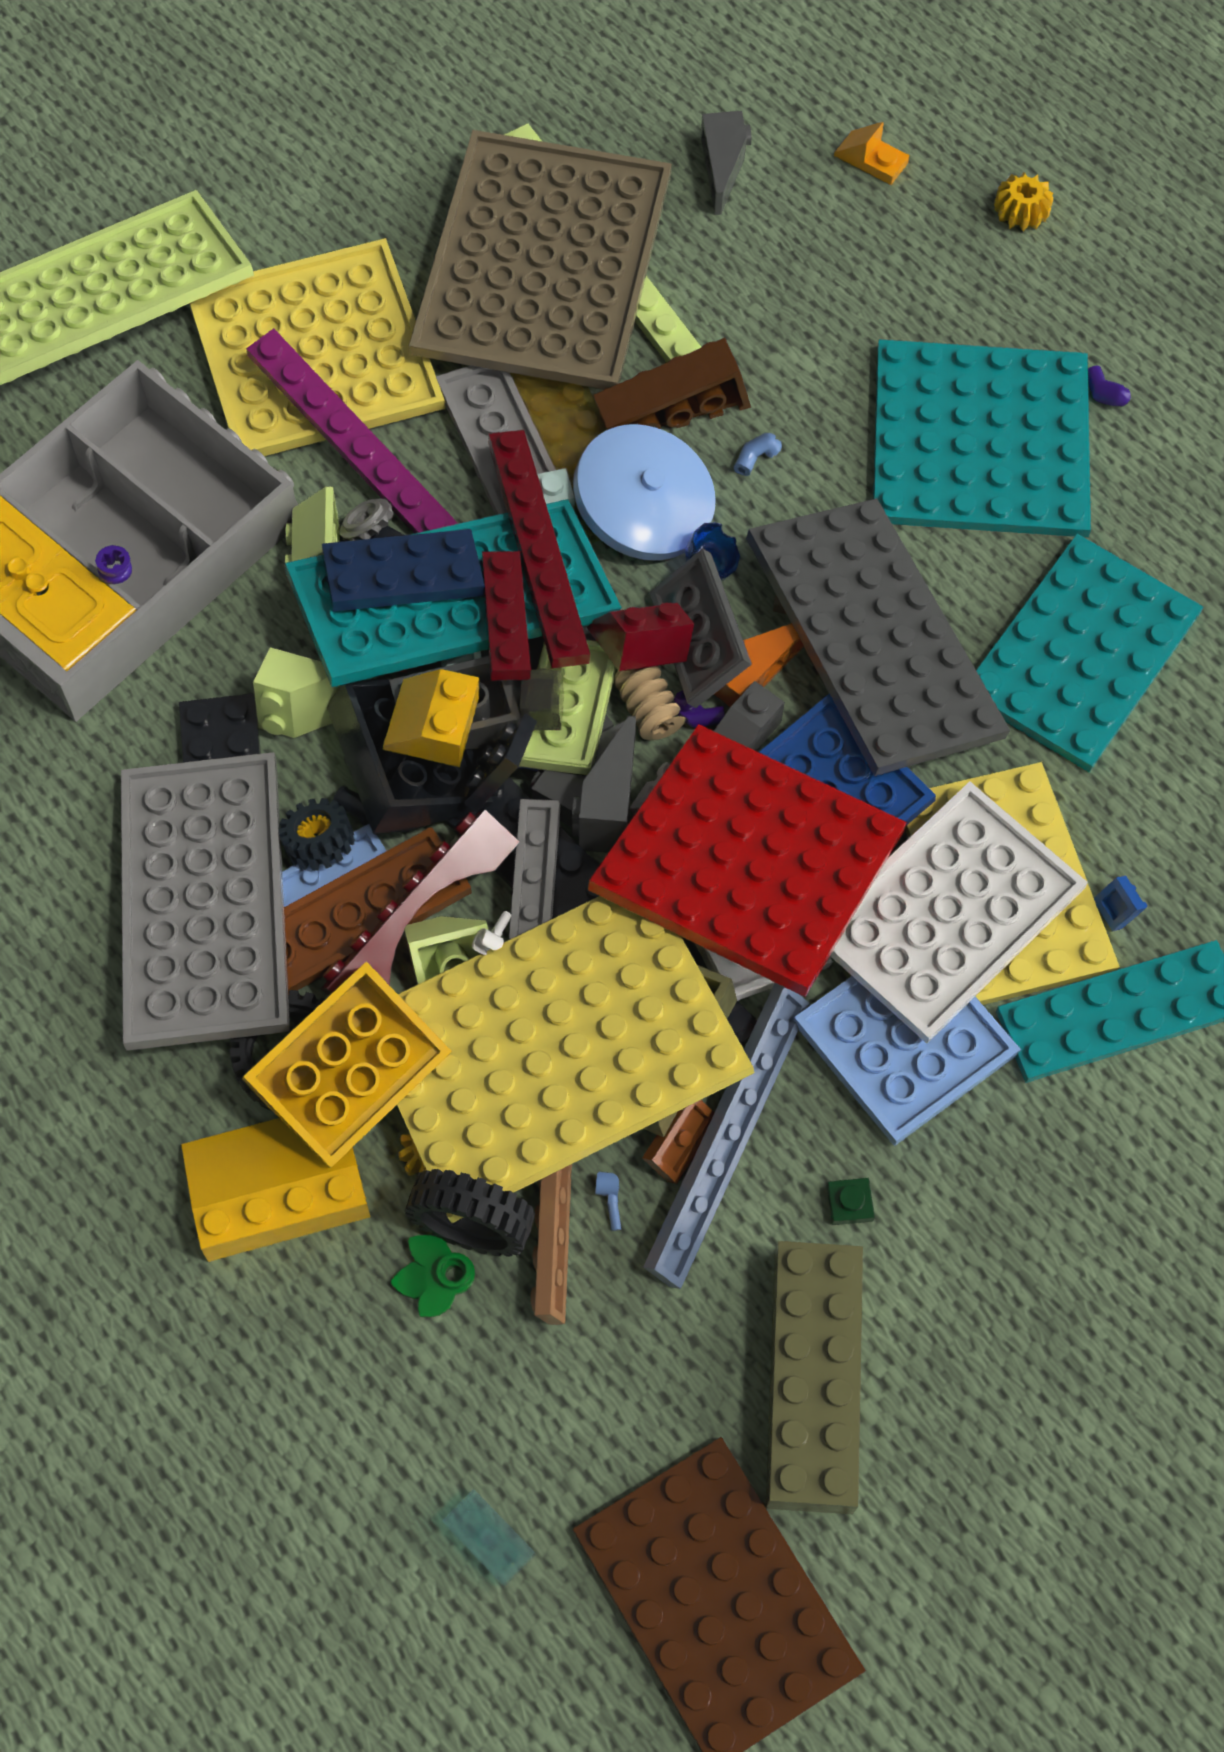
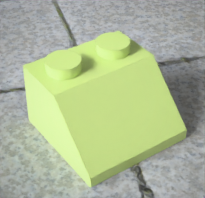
[285,487,340,576]
[253,647,340,738]

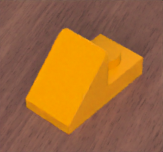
[834,122,910,185]

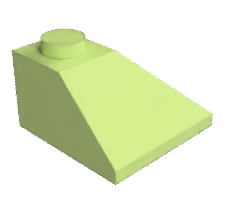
[404,916,488,985]

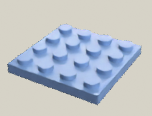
[793,976,1021,1146]

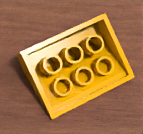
[242,961,452,1168]
[181,1118,371,1262]

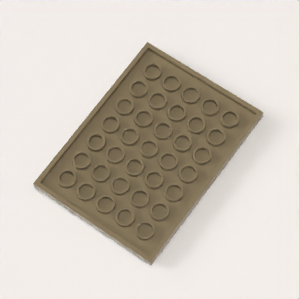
[409,130,672,389]

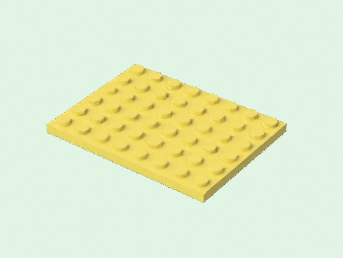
[397,896,755,1223]

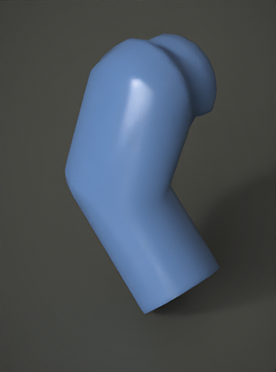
[734,433,782,476]

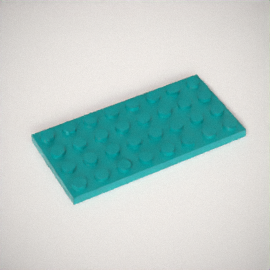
[285,499,622,687]

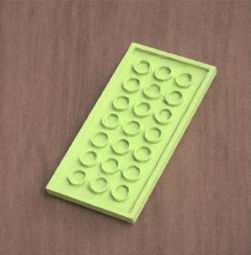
[0,190,254,385]

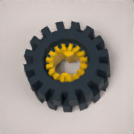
[278,798,355,871]

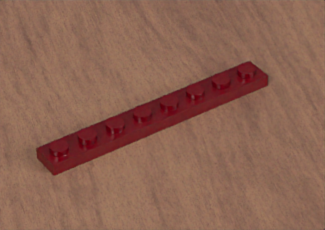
[488,430,590,669]

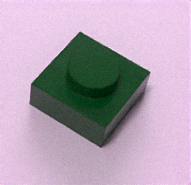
[827,1178,875,1225]

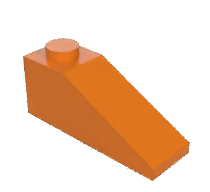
[714,623,804,707]

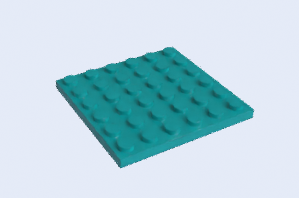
[873,339,1091,538]

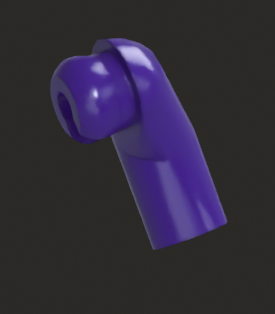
[1088,365,1131,407]
[674,691,725,728]

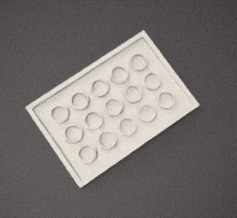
[830,781,1088,1043]

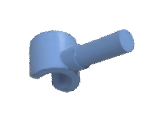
[595,1172,621,1231]

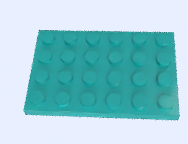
[976,534,1204,773]

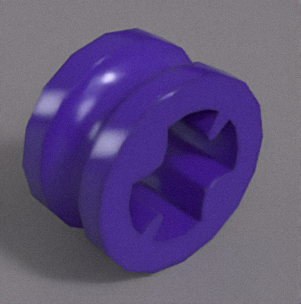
[95,545,132,584]

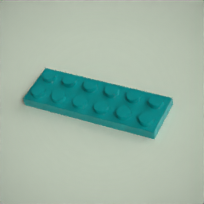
[996,940,1224,1083]

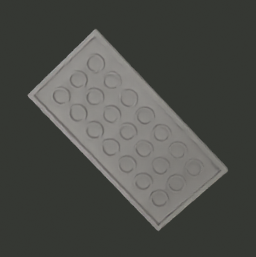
[121,752,290,1051]

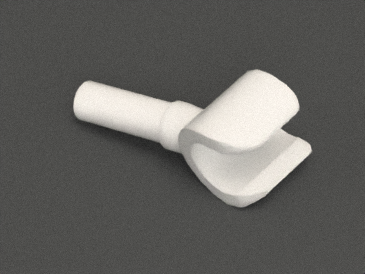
[472,911,511,956]

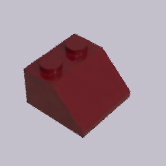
[587,603,694,671]

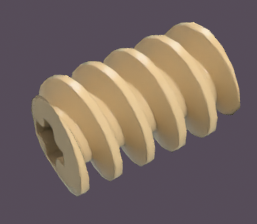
[614,666,685,741]

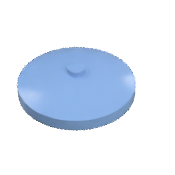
[573,424,715,560]

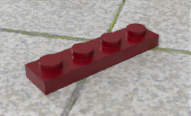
[482,551,531,680]

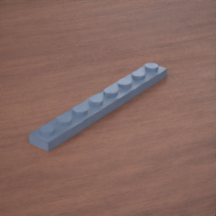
[643,983,810,1289]

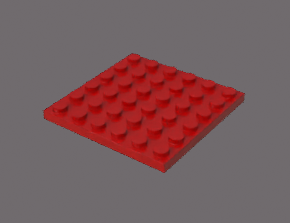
[588,724,907,997]

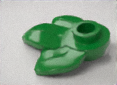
[391,1235,475,1318]

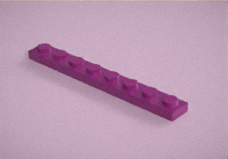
[246,328,458,534]

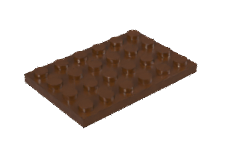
[573,1437,866,1752]

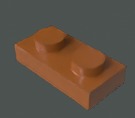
[642,1100,714,1184]

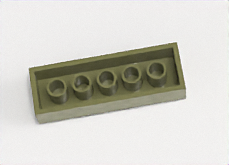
[766,1241,863,1515]

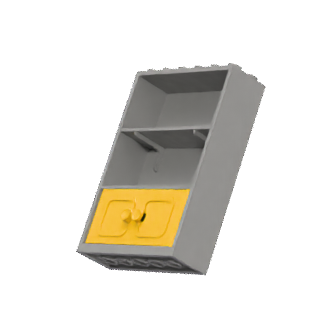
[0,360,298,722]

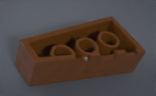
[593,337,751,430]

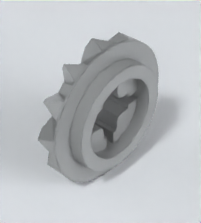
[339,499,394,541]

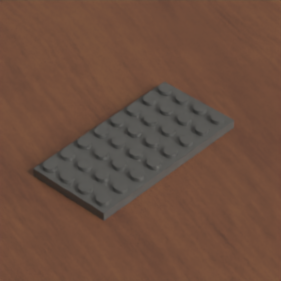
[746,498,1010,776]

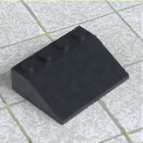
[327,679,493,834]

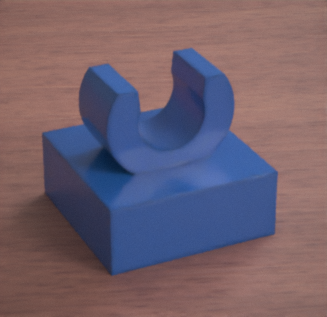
[1094,876,1147,931]

